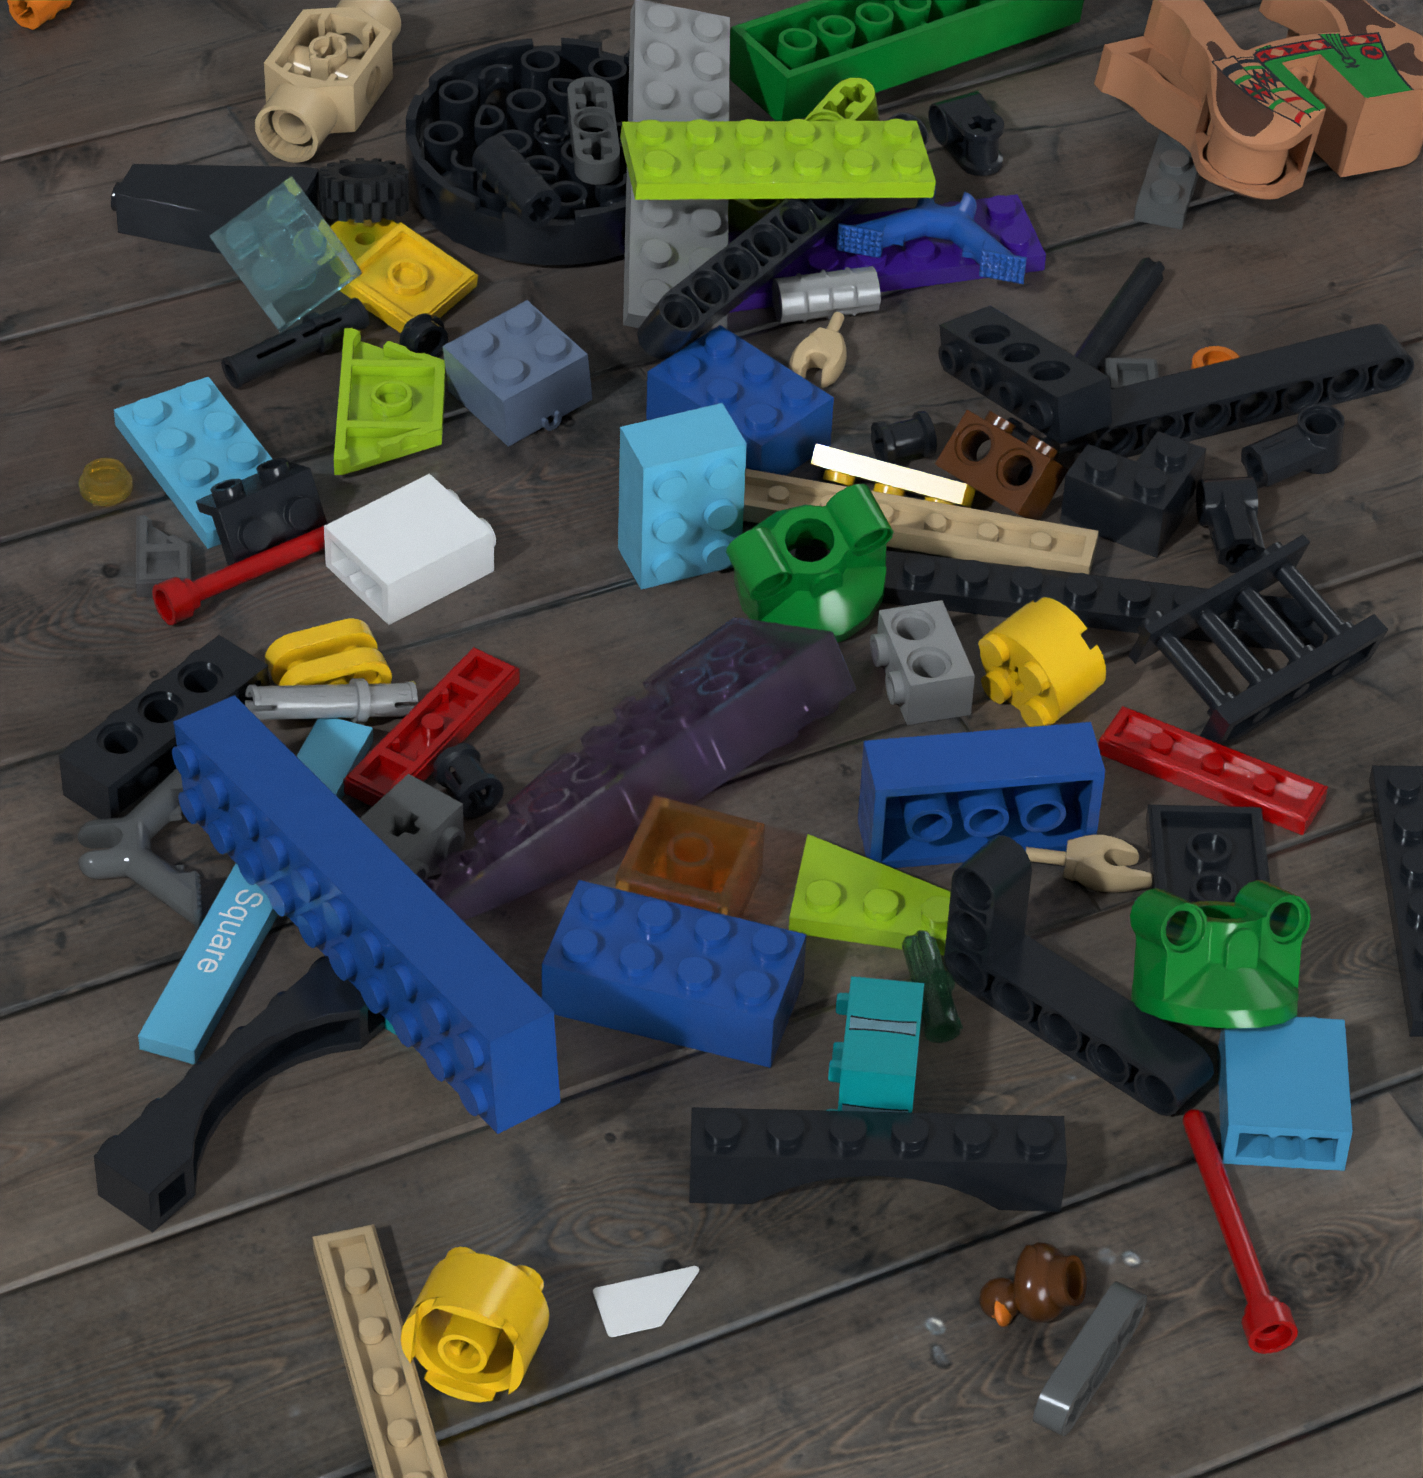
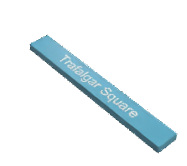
[138,718,373,1064]

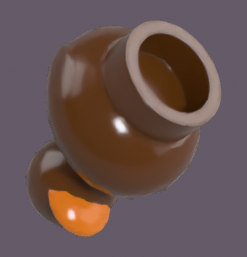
[979,1242,1087,1327]

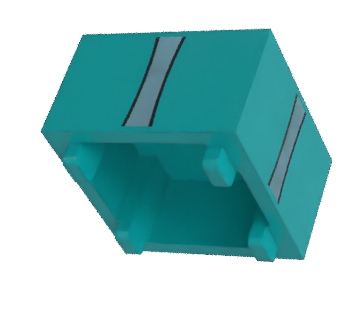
[826,976,924,1113]

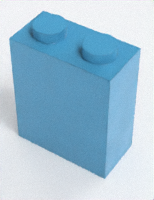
[1217,1017,1353,1171]

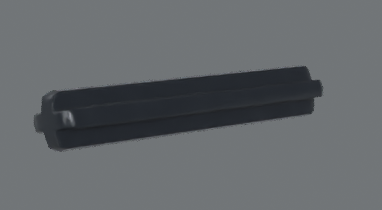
[1074,257,1165,371]

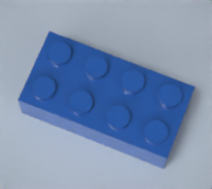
[858,722,1105,868]
[542,880,807,1068]

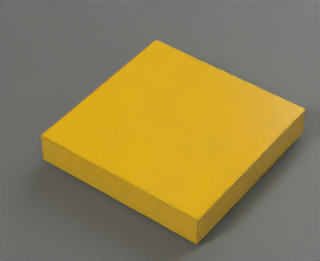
[335,222,478,333]

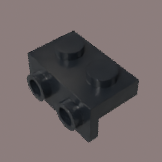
[196,458,328,566]

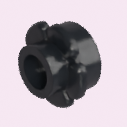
[399,313,448,358]

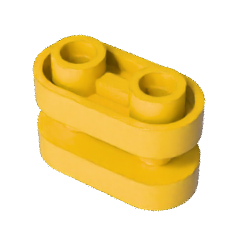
[265,618,392,686]

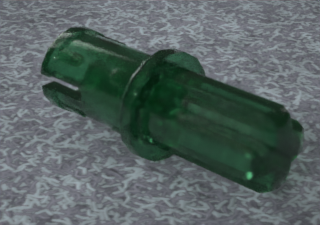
[902,930,963,1043]

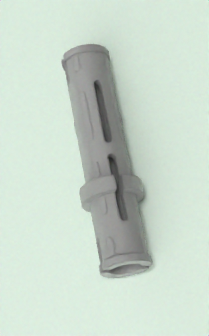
[245,678,418,723]

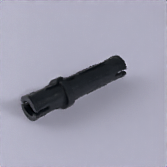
[221,297,370,389]

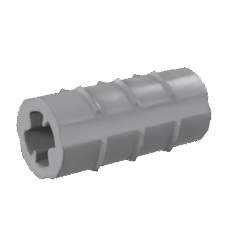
[771,266,881,323]

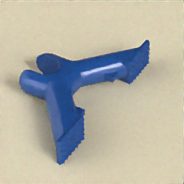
[836,186,1027,284]

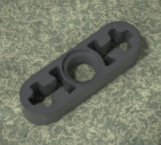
[567,77,620,185]
[1033,1281,1147,1437]

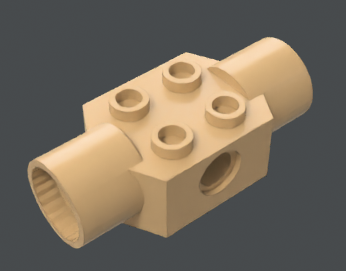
[255,0,401,163]

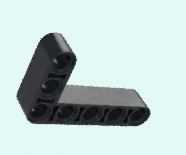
[944,835,1214,1116]

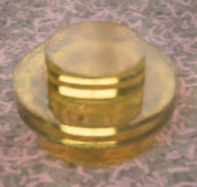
[79,458,133,506]

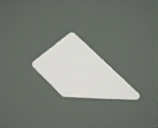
[593,1266,699,1337]

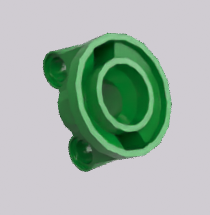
[726,483,894,648]
[1130,880,1311,1029]

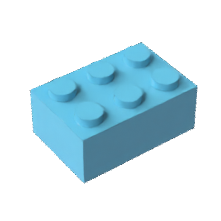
[618,403,747,590]

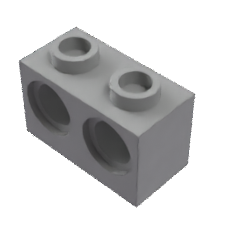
[870,600,975,725]

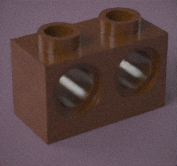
[935,410,1068,520]

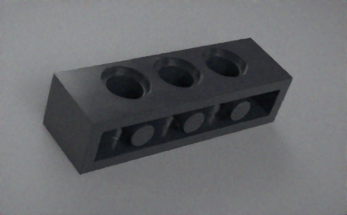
[938,306,1112,444]
[59,635,269,819]

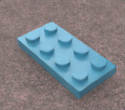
[114,377,272,549]

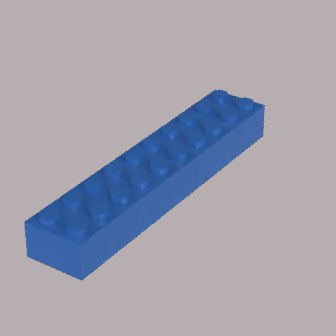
[172,695,561,1134]

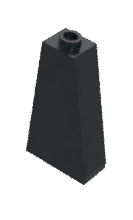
[111,164,320,268]

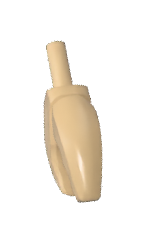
[788,312,847,388]
[1025,834,1153,893]

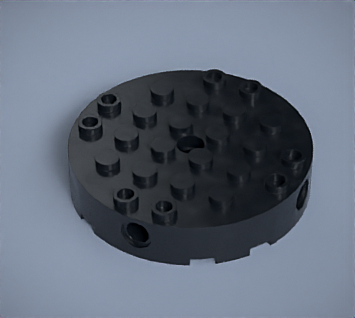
[405,38,630,265]

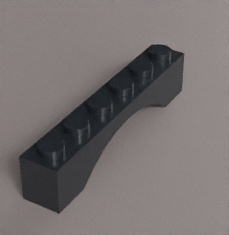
[94,956,385,1233]
[689,1107,1067,1212]

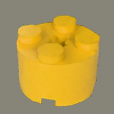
[978,597,1106,727]
[401,1246,549,1402]

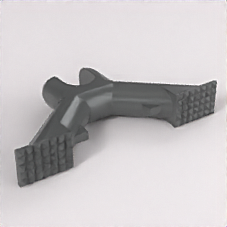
[78,769,203,933]

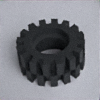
[319,158,409,223]

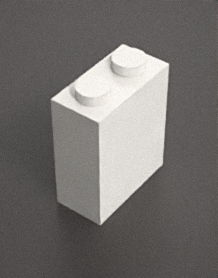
[324,474,496,625]

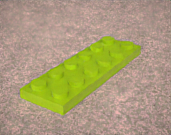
[620,119,936,200]

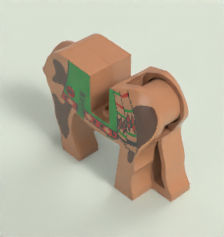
[1094,0,1423,200]

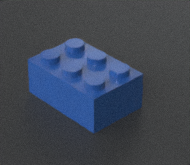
[646,325,834,476]

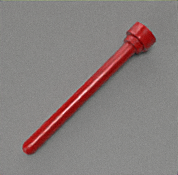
[152,525,325,625]
[1182,1109,1298,1354]

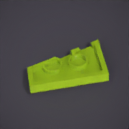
[789,834,951,956]

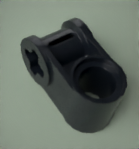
[928,91,1004,176]

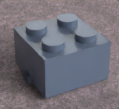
[442,300,592,447]

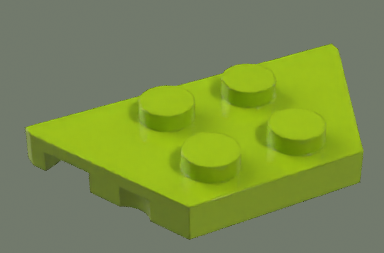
[334,328,446,475]

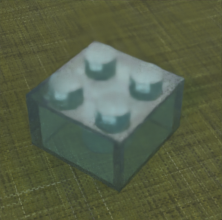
[209,176,362,333]

